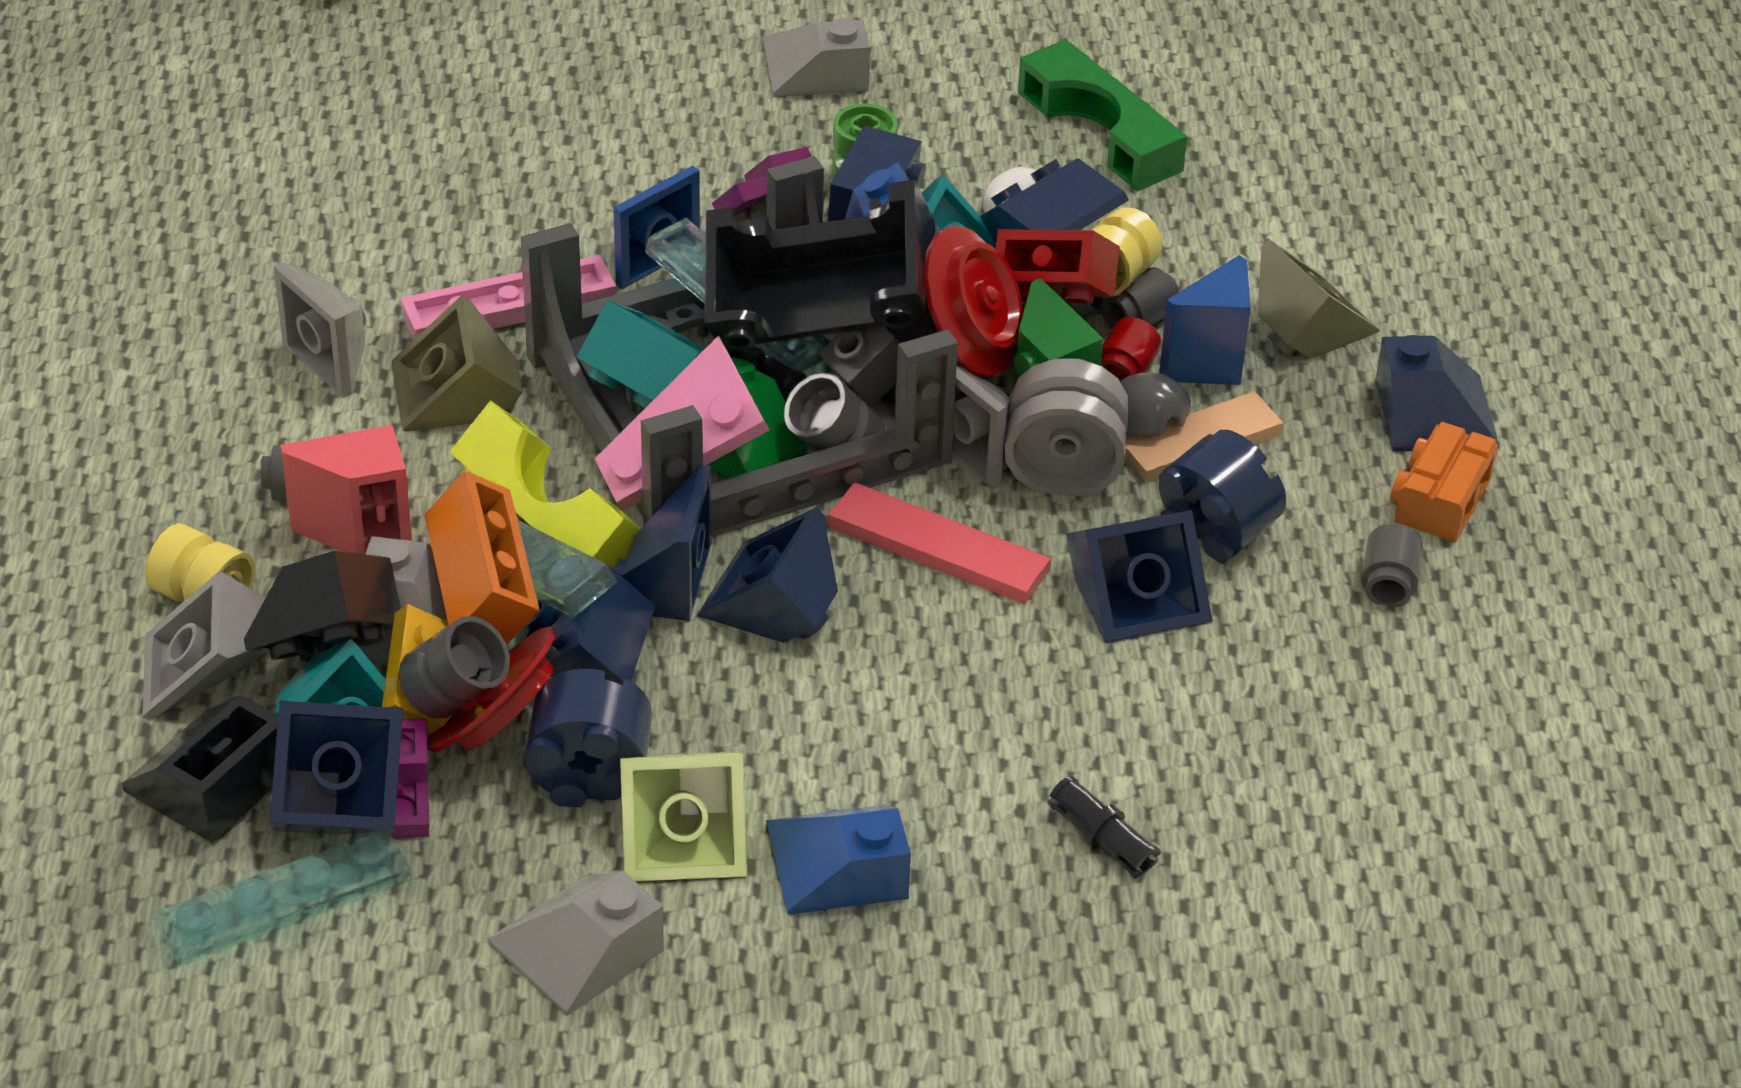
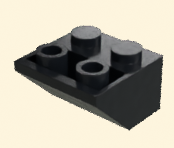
[244,551,401,662]
[122,695,278,843]

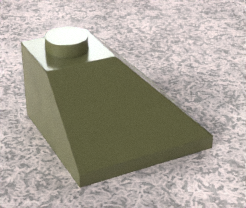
[1258,239,1380,359]
[392,295,523,431]

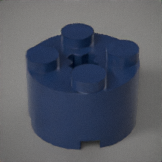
[1159,429,1287,564]
[525,669,652,807]

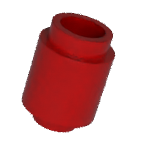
[1100,317,1162,381]

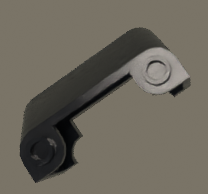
[705,179,935,350]

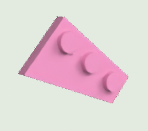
[595,336,769,511]

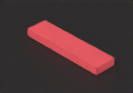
[828,482,1051,604]

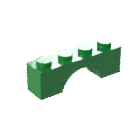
[1018,39,1187,192]

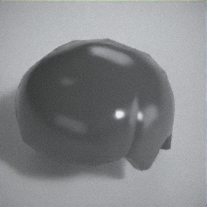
[1120,372,1191,436]

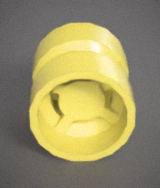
[1091,207,1162,298]
[145,523,255,603]

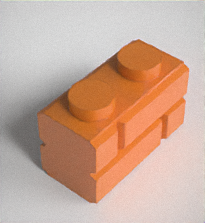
[1390,421,1499,543]

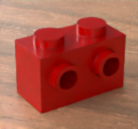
[996,229,1120,305]

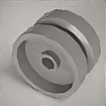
[1005,359,1129,497]

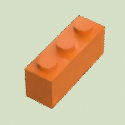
[424,470,540,645]

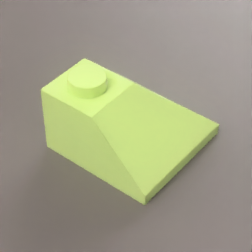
[620,752,747,881]

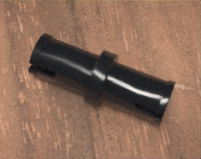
[1047,776,1161,879]

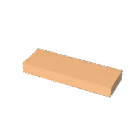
[1125,391,1284,483]

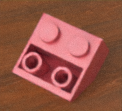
[280,425,412,554]

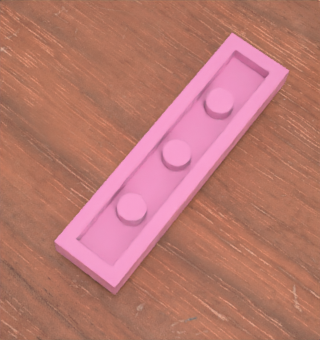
[401,255,617,340]

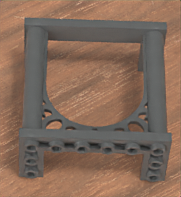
[521,156,958,537]

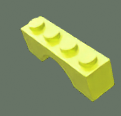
[450,400,641,578]

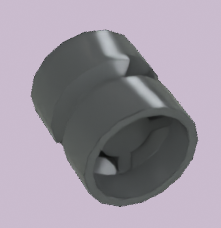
[784,373,884,452]
[399,616,510,719]

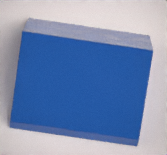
[1159,255,1251,385]

